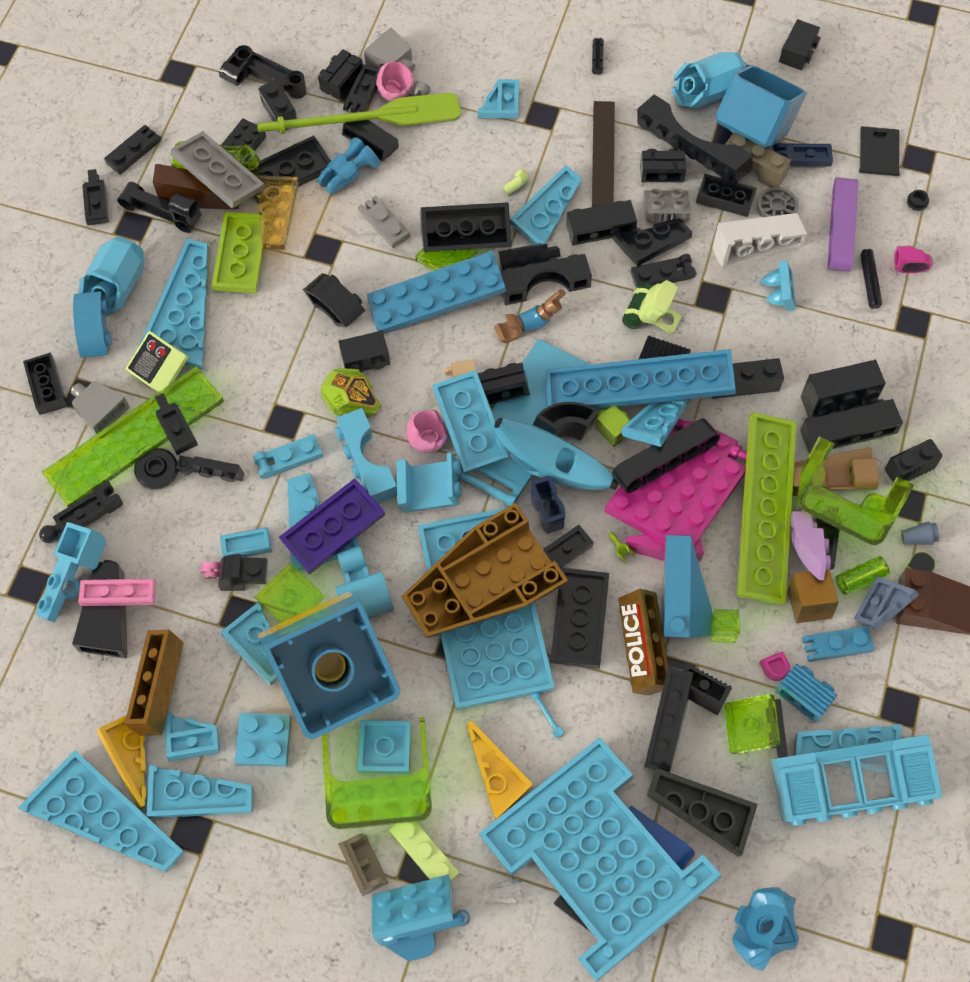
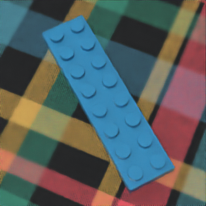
[546,349,736,409]

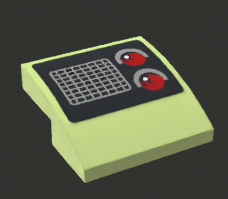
[125,331,189,395]

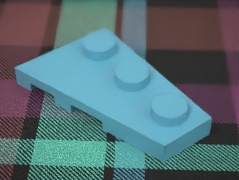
[221,602,278,686]

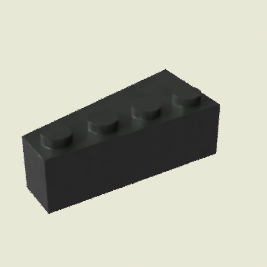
[647,768,758,857]

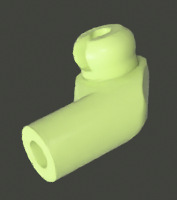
[502,169,529,196]

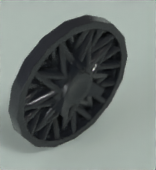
[134,448,178,489]

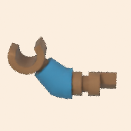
[494,289,566,343]

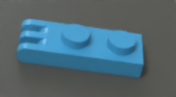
[802,626,874,662]

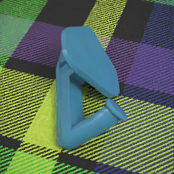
[377,910,470,961]

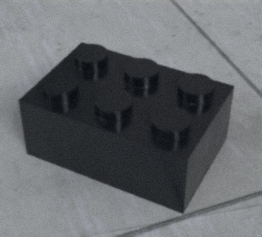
[800,359,886,417]

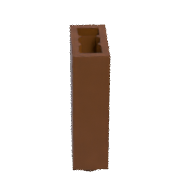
[153,164,239,210]

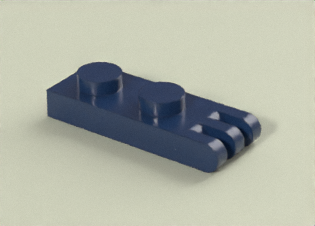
[773,143,833,166]

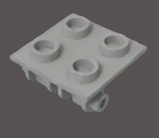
[644,189,692,223]

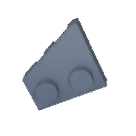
[854,576,919,630]

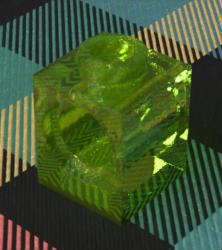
[711,609,740,643]

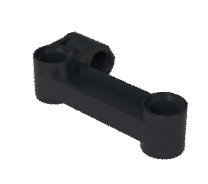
[219,45,307,99]
[117,182,202,233]

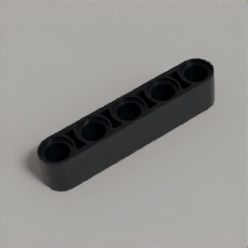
[612,418,720,493]

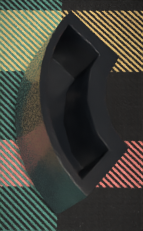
[302,273,366,327]
[533,402,599,441]

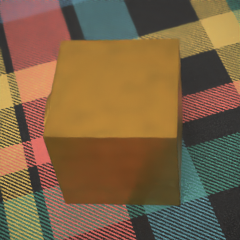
[788,570,839,623]

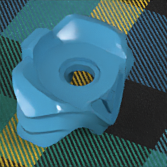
[732,887,799,971]

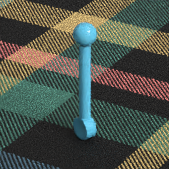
[531,693,563,738]

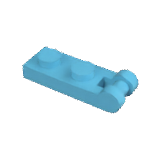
[253,434,323,479]

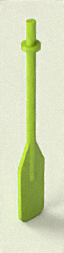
[257,92,461,134]

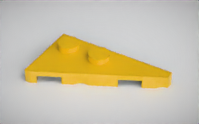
[96,716,147,810]
[467,721,533,819]

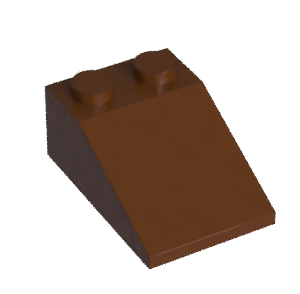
[896,568,970,635]

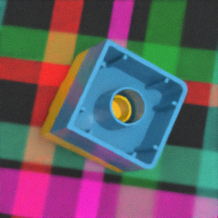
[257,592,400,739]

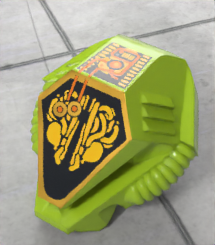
[320,368,381,418]

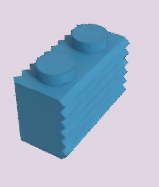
[775,663,838,723]

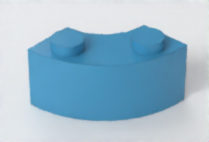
[73,291,112,358]

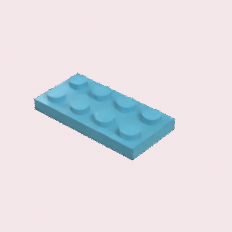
[432,370,508,474]

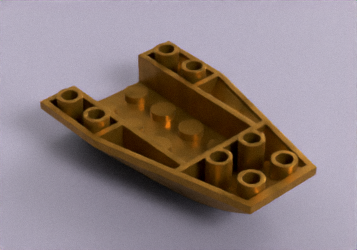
[401,503,568,638]

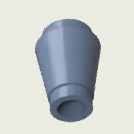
[901,521,939,545]

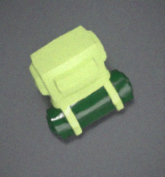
[622,280,681,334]

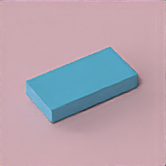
[220,527,272,558]

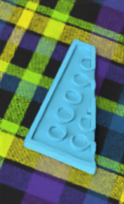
[139,238,209,370]
[18,750,185,873]

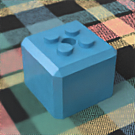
[715,65,807,148]

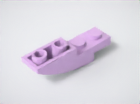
[790,496,831,580]

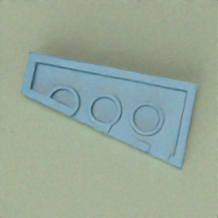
[147,765,253,818]

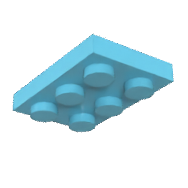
[372,875,454,941]

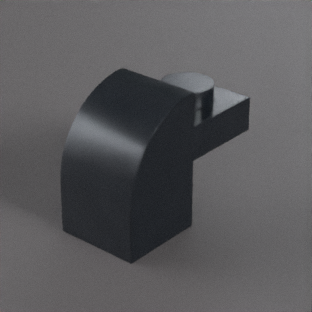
[218,554,268,591]

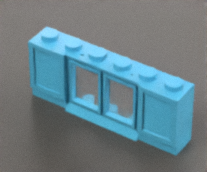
[771,735,942,826]

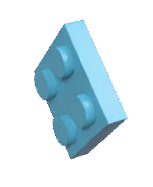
[235,713,291,767]
[357,720,411,774]

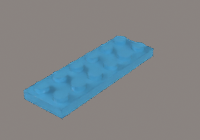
[367,251,507,334]

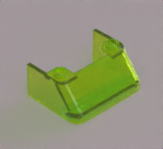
[797,437,914,545]

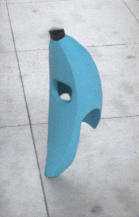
[494,418,619,490]

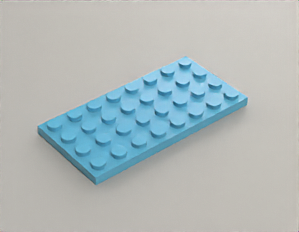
[418,508,555,711]

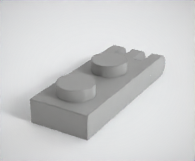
[358,195,410,248]

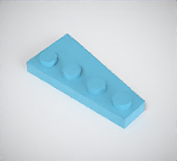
[510,165,582,244]
[621,399,691,447]
[287,473,338,574]
[794,724,902,775]

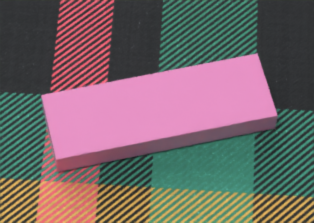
[78,579,157,606]

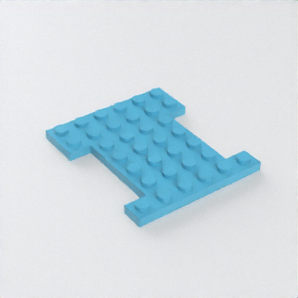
[479,737,721,982]

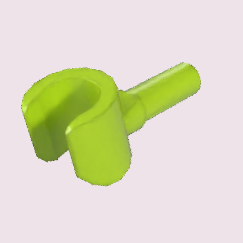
[609,532,635,563]

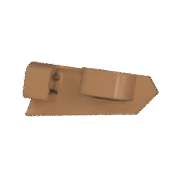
[792,447,879,496]

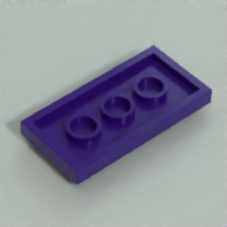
[279,478,386,575]

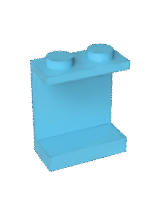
[396,452,462,513]

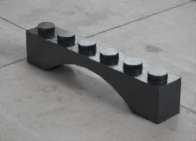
[637,94,753,185]

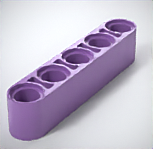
[827,177,858,272]

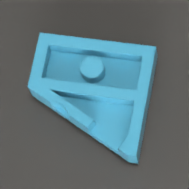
[478,79,519,119]
[165,712,220,761]

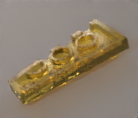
[255,175,299,250]

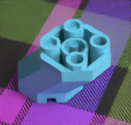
[672,52,747,108]
[79,236,145,316]

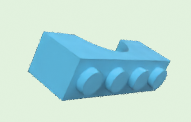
[334,408,397,503]

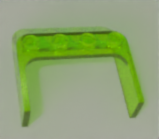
[322,717,432,829]

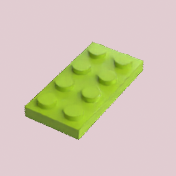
[212,212,269,293]

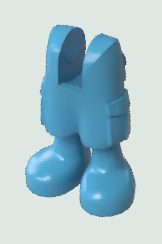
[317,137,381,195]

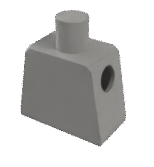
[364,27,415,73]
[71,381,130,438]

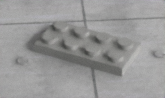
[170,131,264,208]

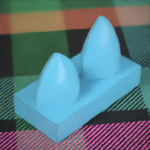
[760,260,796,311]

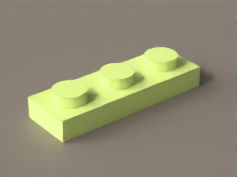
[389,813,460,882]

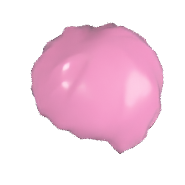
[376,61,413,101]
[406,409,448,453]

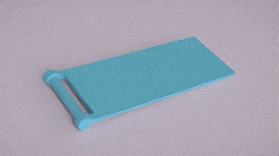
[458,339,591,507]

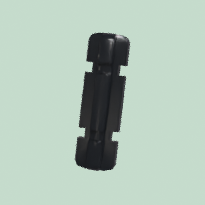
[592,37,604,75]

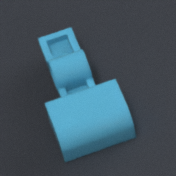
[35,522,106,622]
[335,538,394,619]

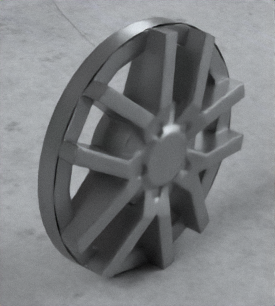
[757,187,798,217]

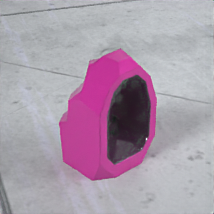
[894,245,933,273]

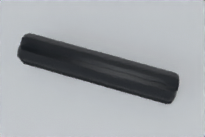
[860,249,882,309]

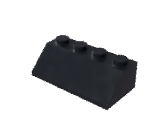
[419,202,512,252]

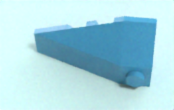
[662,535,712,638]

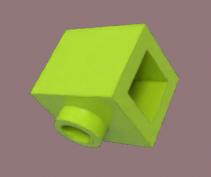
[595,406,630,447]

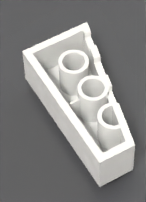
[712,213,807,269]

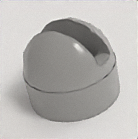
[412,81,431,96]

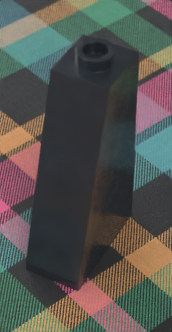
[72,560,128,659]

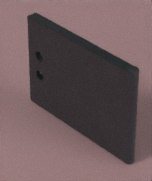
[859,126,900,176]

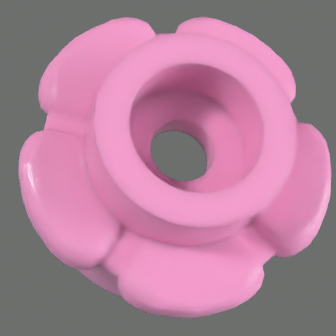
[199,562,220,578]

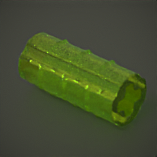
[835,556,890,595]

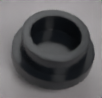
[907,190,929,211]

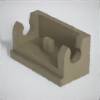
[338,833,388,896]

